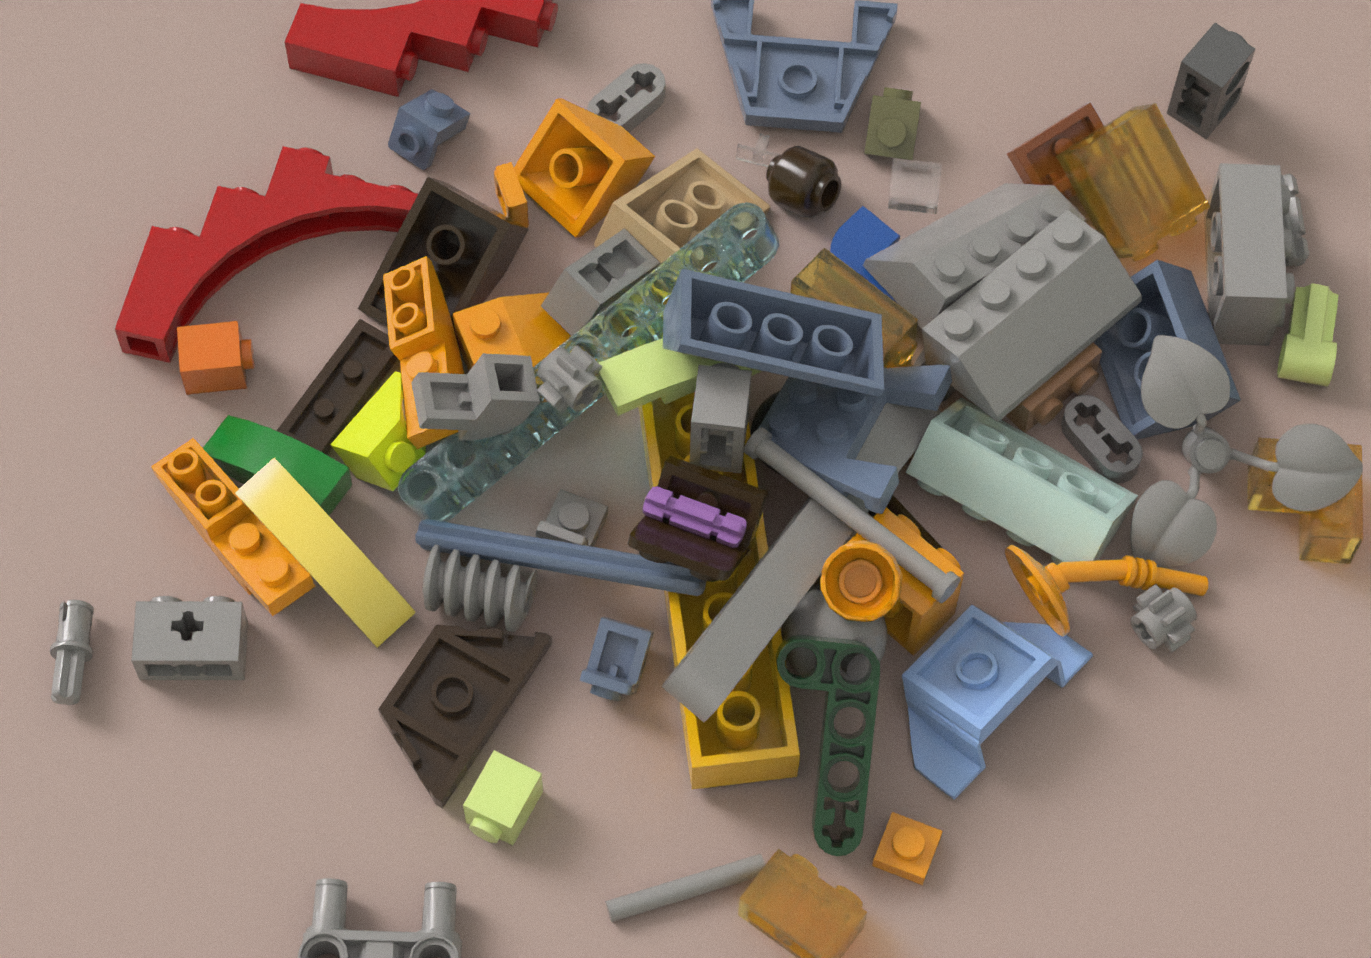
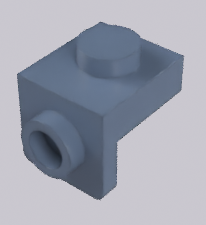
[388,89,471,170]
[580,616,654,701]

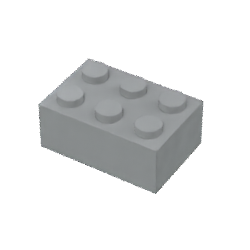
[1204,163,1295,346]

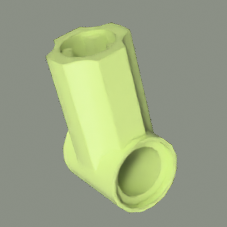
[1277,283,1339,387]

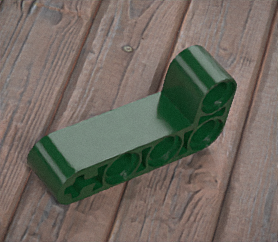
[775,635,880,856]

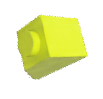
[330,371,426,491]

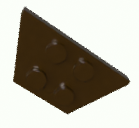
[378,625,552,809]

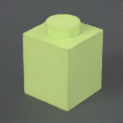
[463,750,543,845]

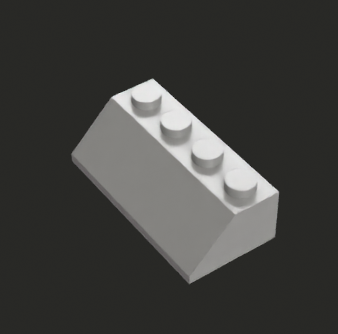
[863,183,1087,328]
[922,209,1142,422]

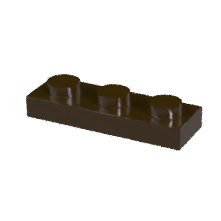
[277,319,398,455]

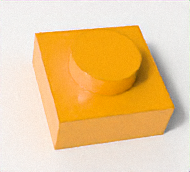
[872,812,943,885]

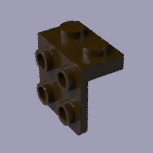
[627,456,769,582]

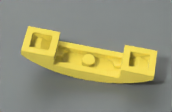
[235,458,416,648]

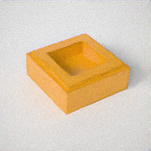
[494,162,529,228]

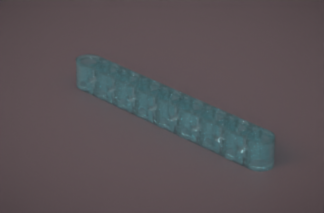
[398,202,779,522]

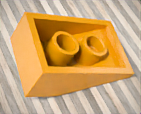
[453,292,624,410]

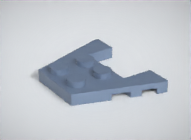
[711,0,898,133]
[757,365,952,514]

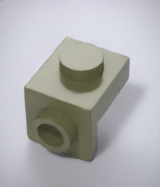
[864,87,921,160]

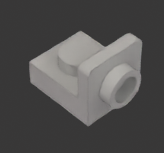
[536,489,608,547]

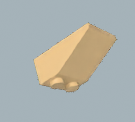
[594,148,771,289]

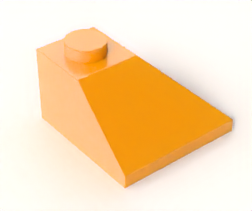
[514,98,656,238]

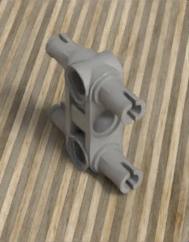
[298,878,462,958]

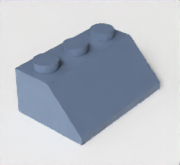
[1093,260,1241,440]

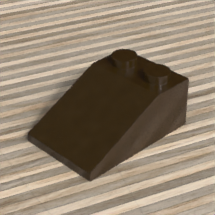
[358,177,529,331]

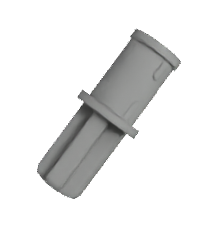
[50,600,94,705]

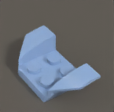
[902,605,1093,800]

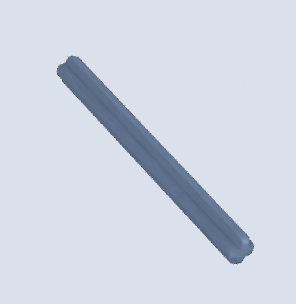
[415,519,707,596]

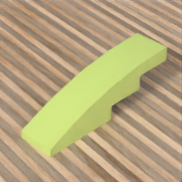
[596,338,762,416]

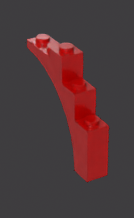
[284,0,558,97]
[115,146,418,363]

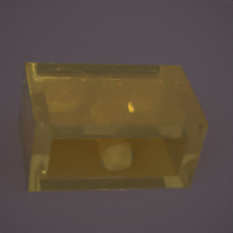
[738,848,867,958]

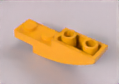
[383,256,464,449]
[151,438,316,617]

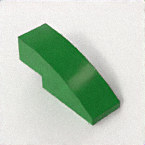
[203,415,352,516]

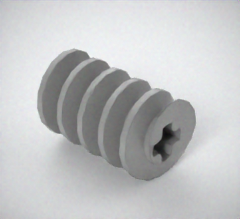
[422,545,538,632]

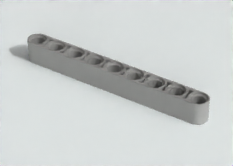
[662,403,941,722]

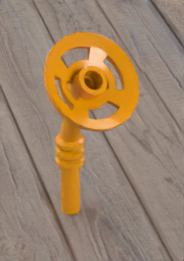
[1005,545,1209,637]

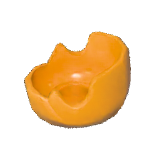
[820,540,903,622]

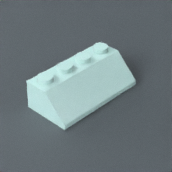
[906,398,1138,565]

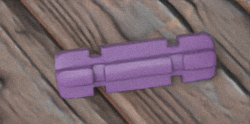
[643,486,747,548]

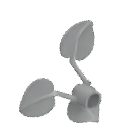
[1130,335,1363,568]

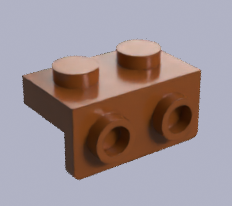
[1007,102,1130,200]

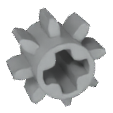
[537,345,602,413]
[1131,584,1197,652]

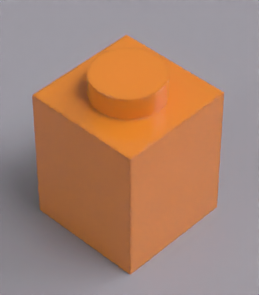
[177,321,255,395]

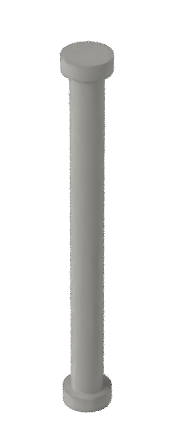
[744,427,960,603]

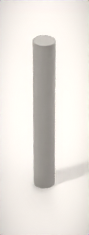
[605,854,767,922]

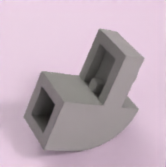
[411,353,540,440]

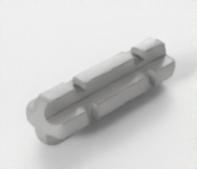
[1281,174,1309,266]

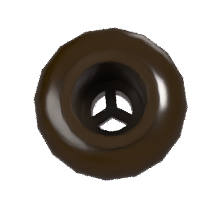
[766,146,842,218]

